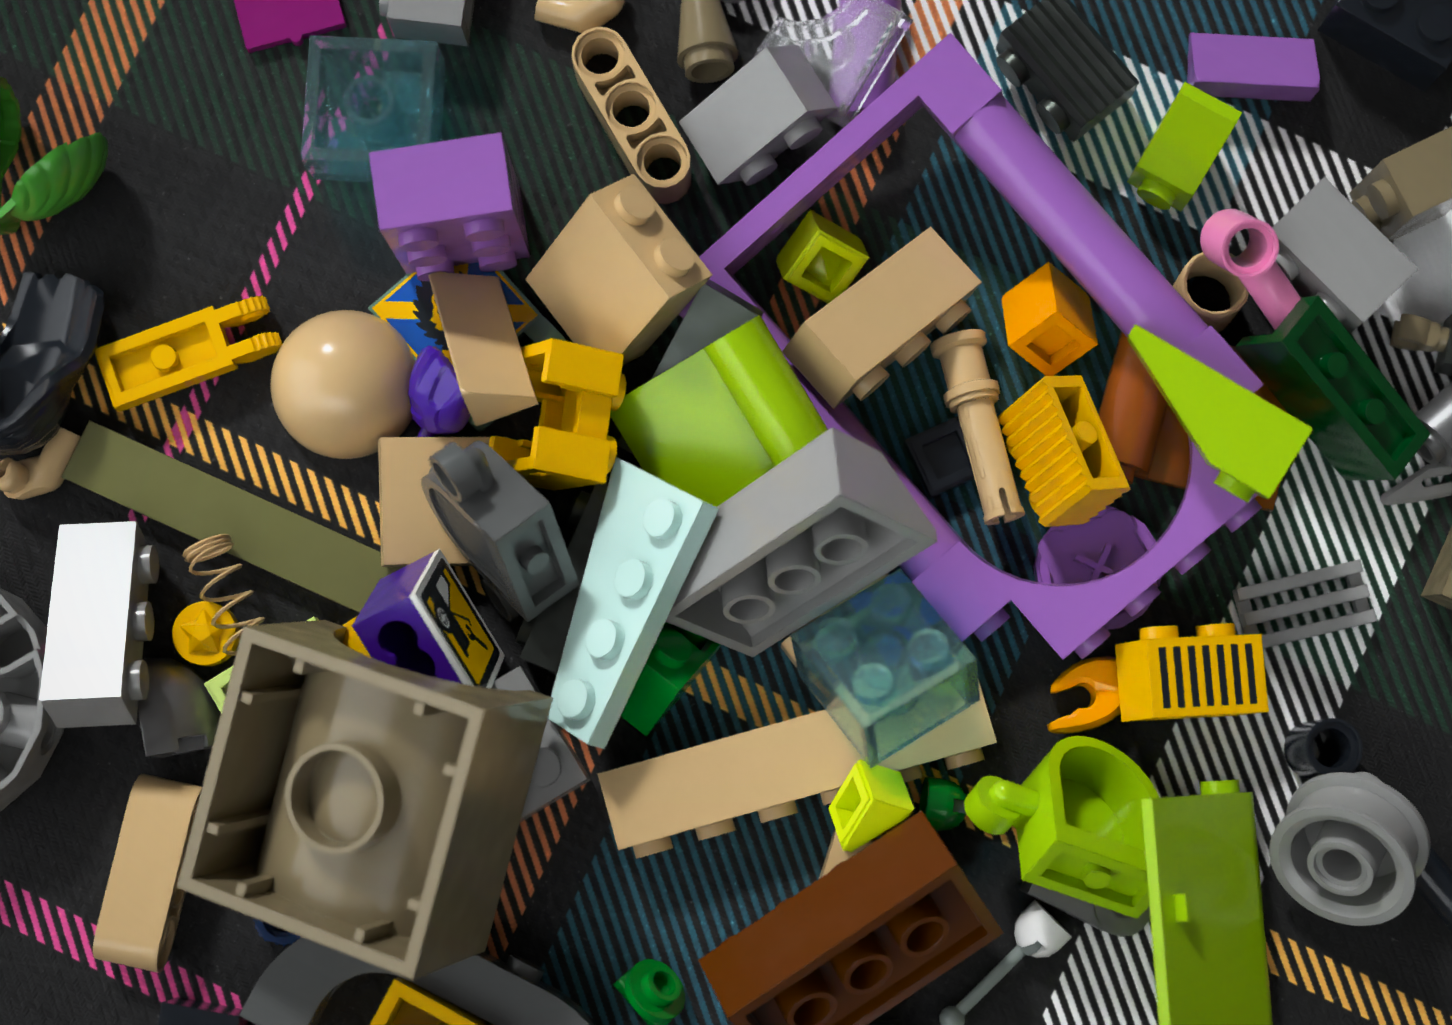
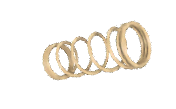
[182,534,265,673]

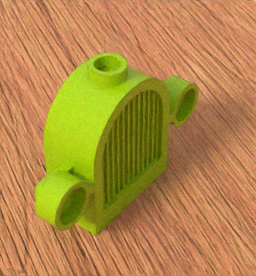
[964,736,1159,919]

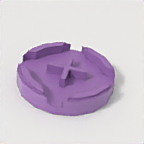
[1033,506,1162,630]

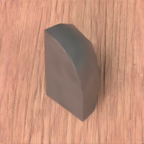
[138,658,220,758]

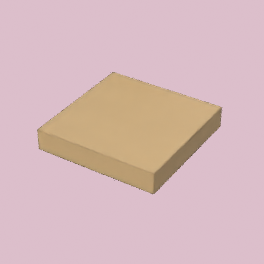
[378,437,508,567]

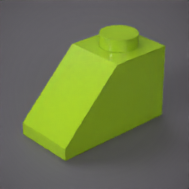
[1127,82,1242,212]

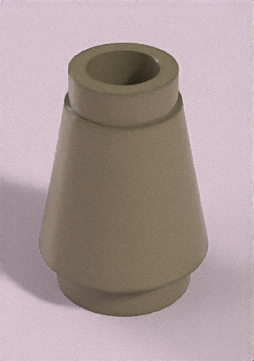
[677,0,739,83]

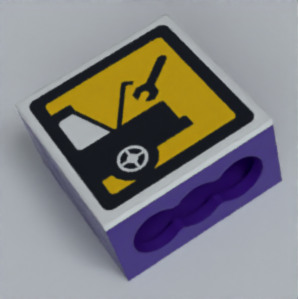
[352,549,505,688]

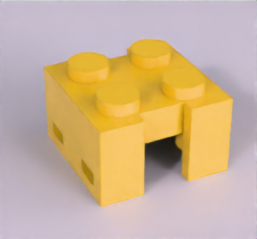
[489,338,626,491]

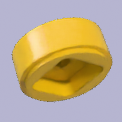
[172,601,241,666]

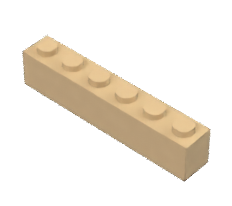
[598,667,997,859]

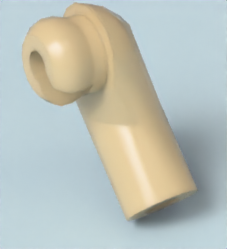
[534,0,625,33]
[0,427,81,500]

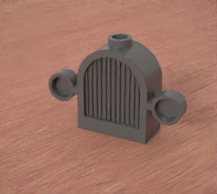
[421,440,580,622]

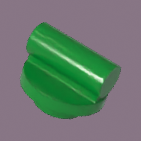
[613,959,685,1025]

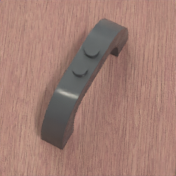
[239,937,597,1025]

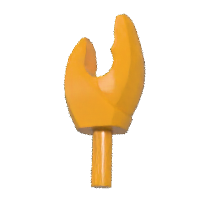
[1047,656,1121,734]

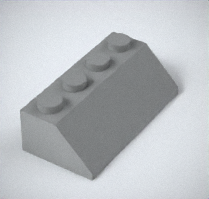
[665,427,938,657]

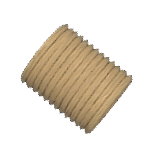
[1173,252,1249,332]

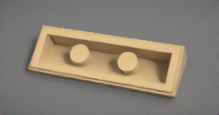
[428,272,538,426]

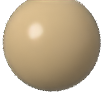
[270,310,415,459]

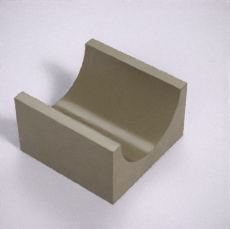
[177,620,553,980]

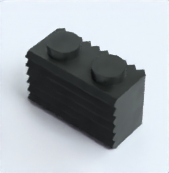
[996,0,1139,142]

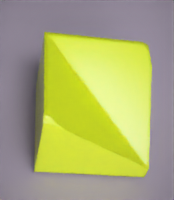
[776,210,869,303]
[828,759,914,852]

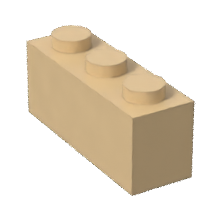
[782,226,982,409]

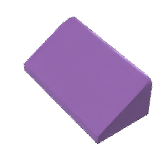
[1187,33,1320,102]

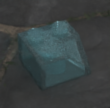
[301,35,446,182]

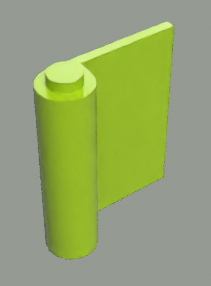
[610,315,828,507]
[1141,780,1273,1025]

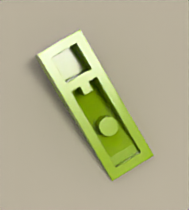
[1127,324,1313,503]

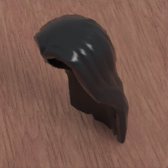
[0,272,105,455]

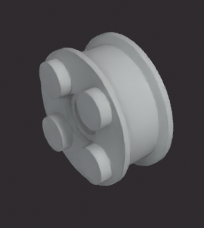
[1269,772,1431,926]

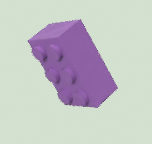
[369,132,530,281]

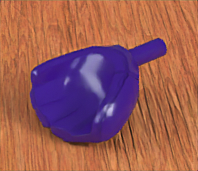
[408,345,471,437]

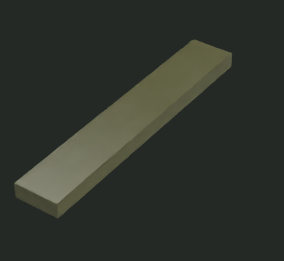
[62,420,403,613]

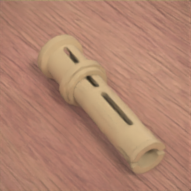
[930,329,1025,525]

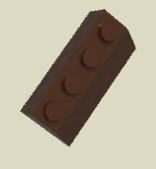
[698,810,1004,1025]

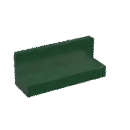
[1235,295,1431,480]

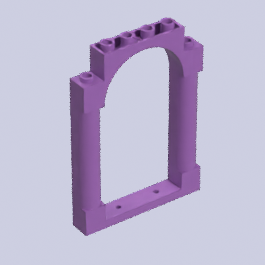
[679,32,1264,660]

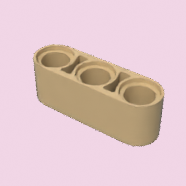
[571,27,692,204]
[93,773,202,973]

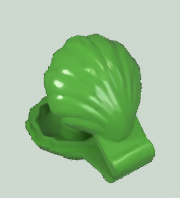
[0,77,108,235]

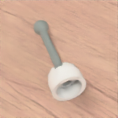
[939,899,1072,1025]

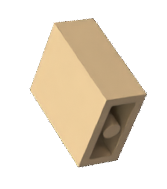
[525,174,712,366]

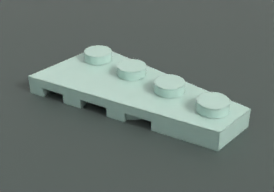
[548,457,719,749]

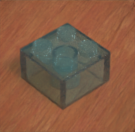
[790,569,980,768]

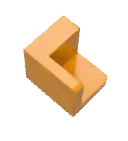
[1001,262,1098,376]

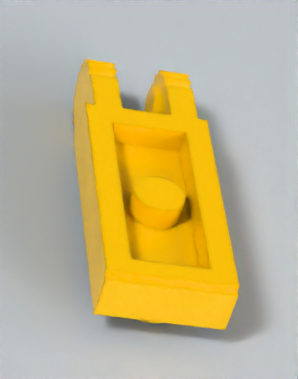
[95,296,282,412]

